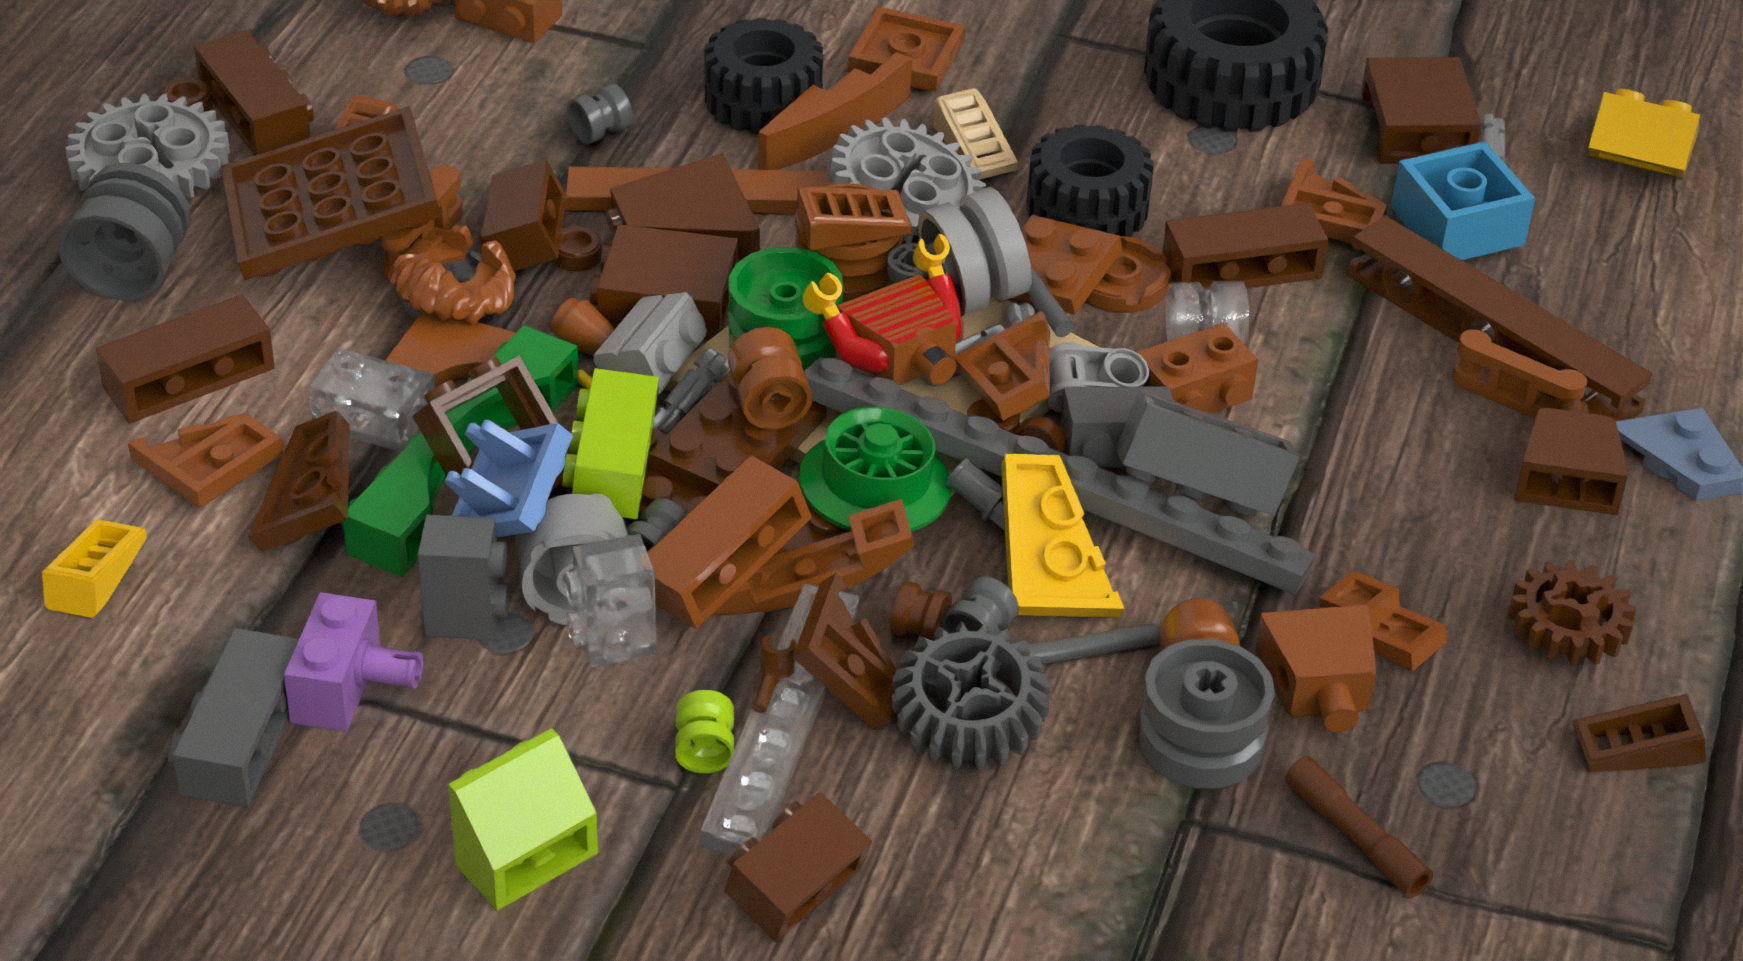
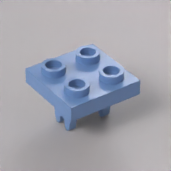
[445,420,573,538]

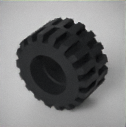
[704,18,824,134]
[1026,124,1154,237]

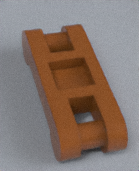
[380,165,463,276]
[1452,330,1587,419]

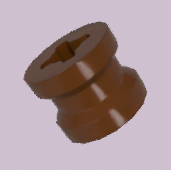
[890,580,952,641]

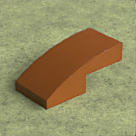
[1319,570,1447,672]

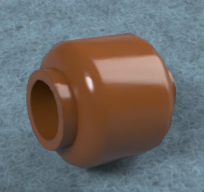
[1160,598,1240,650]

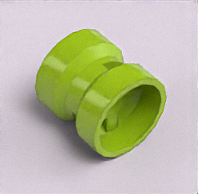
[675,690,734,773]

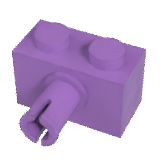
[284,592,423,732]

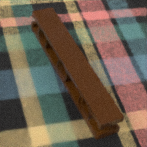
[1347,216,1652,421]

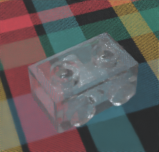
[309,348,436,452]
[564,534,656,668]

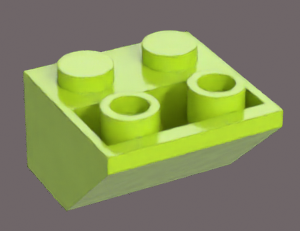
[448,728,598,911]

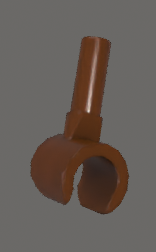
[752,635,796,713]

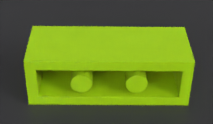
[563,368,659,519]

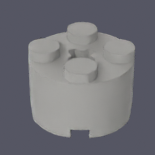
[514,493,636,626]

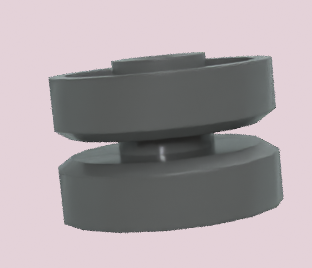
[1138,639,1275,788]

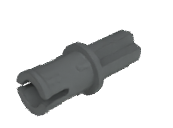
[945,458,1005,531]

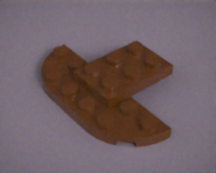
[575,370,850,556]

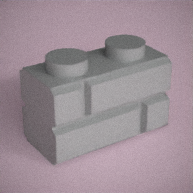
[593,292,707,394]

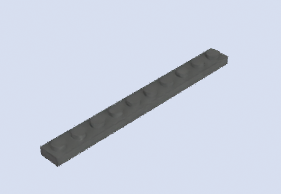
[804,357,1317,595]

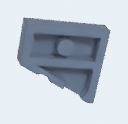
[1616,408,1743,501]

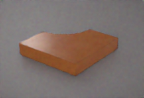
[378,310,515,397]

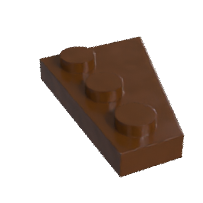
[248,410,350,551]

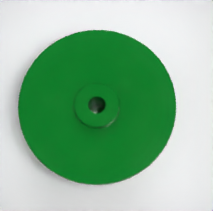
[799,407,952,532]

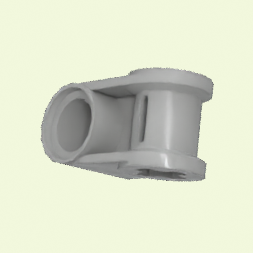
[1047,343,1149,413]

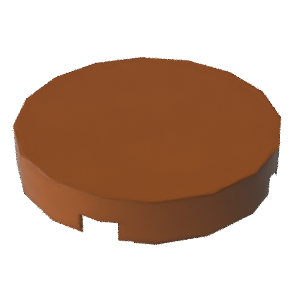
[1085,236,1171,313]

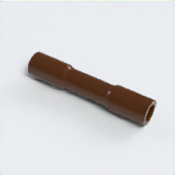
[1285,756,1433,898]

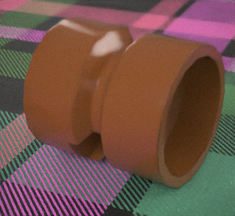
[728,327,812,430]

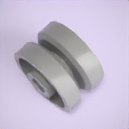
[918,187,1032,317]

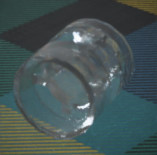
[1165,281,1249,345]

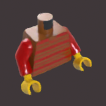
[803,234,962,385]

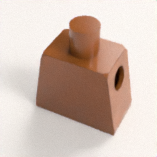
[1255,605,1376,732]

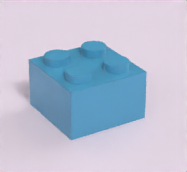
[1391,141,1535,260]

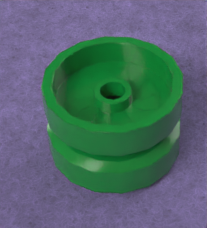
[728,247,843,371]

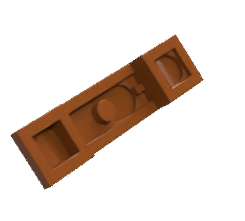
[713,499,915,615]

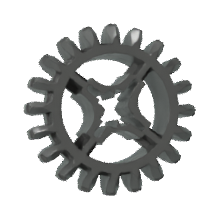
[892,620,1050,772]

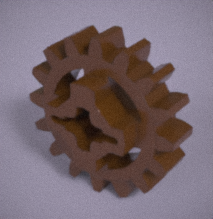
[1508,560,1636,666]

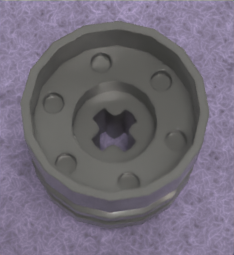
[58,163,191,301]

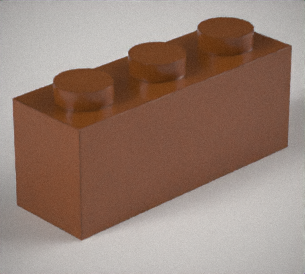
[635,455,812,629]

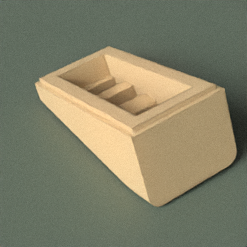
[934,88,1018,180]

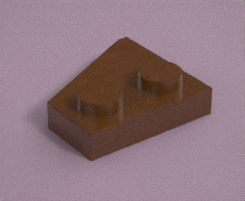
[792,573,896,730]

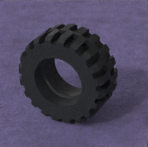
[1144,0,1328,132]

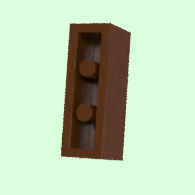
[194,30,314,156]
[1162,203,1328,297]
[96,294,275,424]

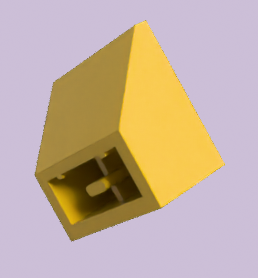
[1589,88,1700,178]

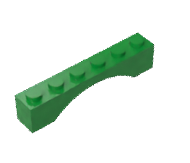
[341,325,579,578]

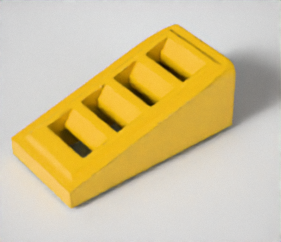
[42,519,147,618]

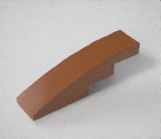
[758,52,912,170]

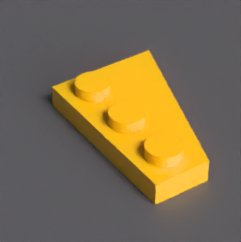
[1001,454,1125,618]

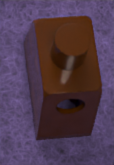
[1515,399,1628,515]

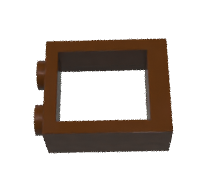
[412,355,576,497]

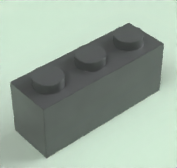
[1116,390,1300,516]
[168,628,299,808]

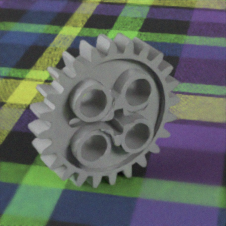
[65,94,230,198]
[826,118,986,243]

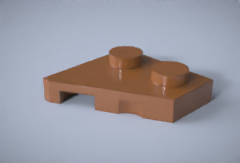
[1281,157,1387,245]
[955,311,1050,420]
[128,413,283,508]

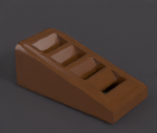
[1573,694,1706,772]

